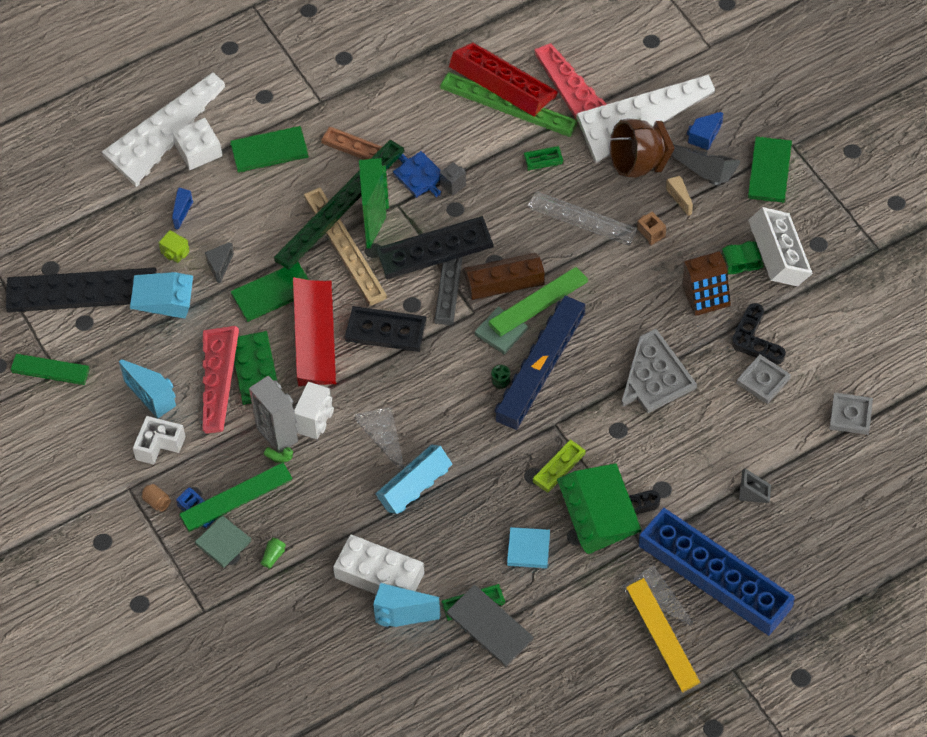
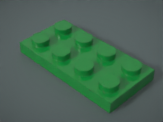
[234,331,277,405]

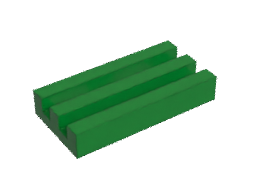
[524,146,563,171]

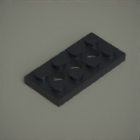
[345,306,427,352]

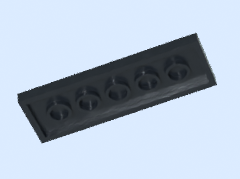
[376,216,494,279]

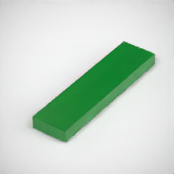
[11,354,90,385]

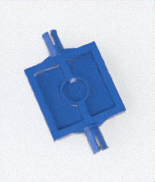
[393,151,441,198]

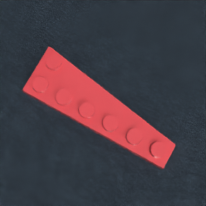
[535,43,607,124]
[203,326,239,434]

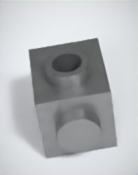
[440,162,466,196]

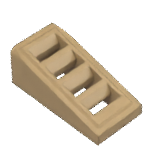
[666,176,693,216]

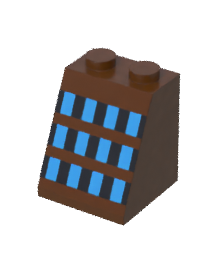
[682,251,731,316]

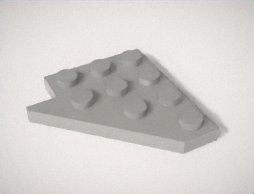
[622,329,697,414]

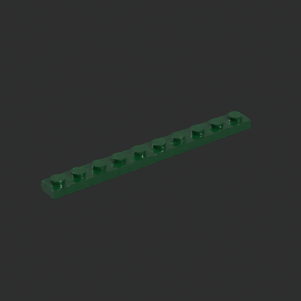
[274,139,404,270]

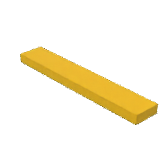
[626,578,700,693]

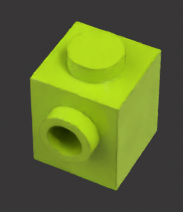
[158,230,190,263]

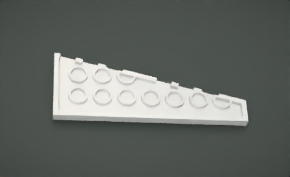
[102,72,225,187]
[576,75,715,164]

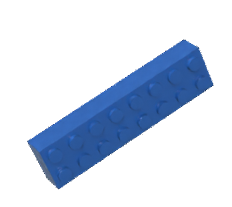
[639,508,795,636]

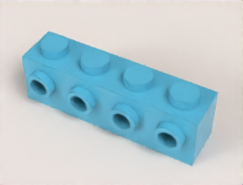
[375,445,453,514]

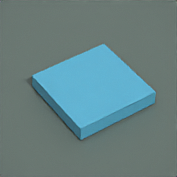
[507,527,550,568]

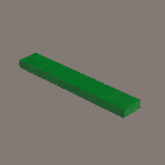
[179,462,293,533]

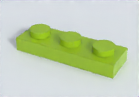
[533,439,586,493]

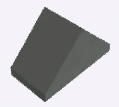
[205,242,234,283]
[739,469,771,503]

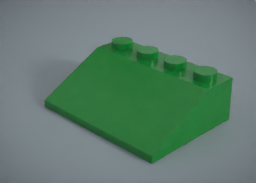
[359,158,389,249]
[557,463,642,554]

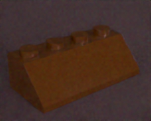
[463,253,545,300]

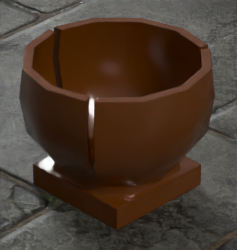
[610,118,675,177]

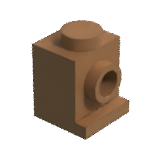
[637,212,666,246]

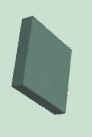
[475,307,528,355]
[195,515,251,568]

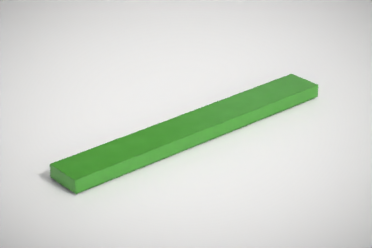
[440,72,578,137]

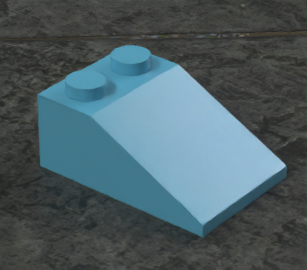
[130,272,193,319]
[119,359,176,419]
[373,583,441,627]

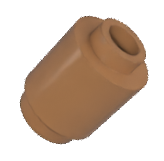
[142,484,171,512]

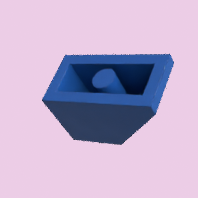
[687,112,723,150]

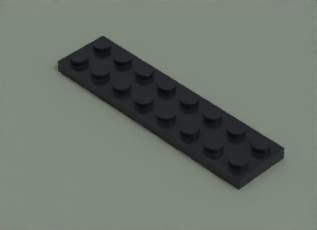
[6,267,157,313]

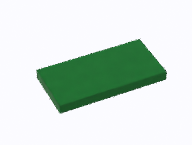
[230,126,309,173]
[748,136,792,203]
[231,262,309,322]

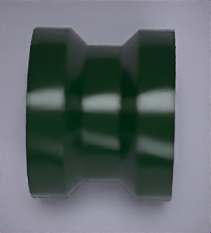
[491,365,510,389]

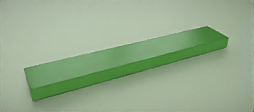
[488,267,588,337]

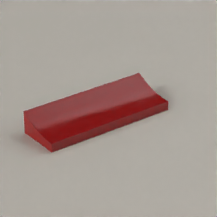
[449,42,558,117]
[293,277,336,386]

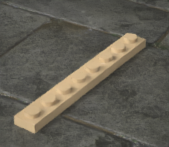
[304,187,387,306]

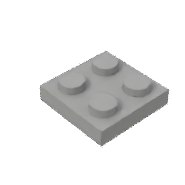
[736,355,791,404]
[829,393,873,435]

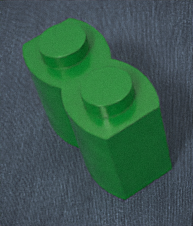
[721,241,764,275]

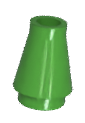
[260,538,286,569]

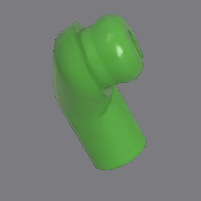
[264,447,293,463]

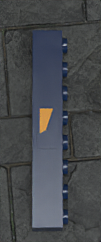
[494,295,585,430]

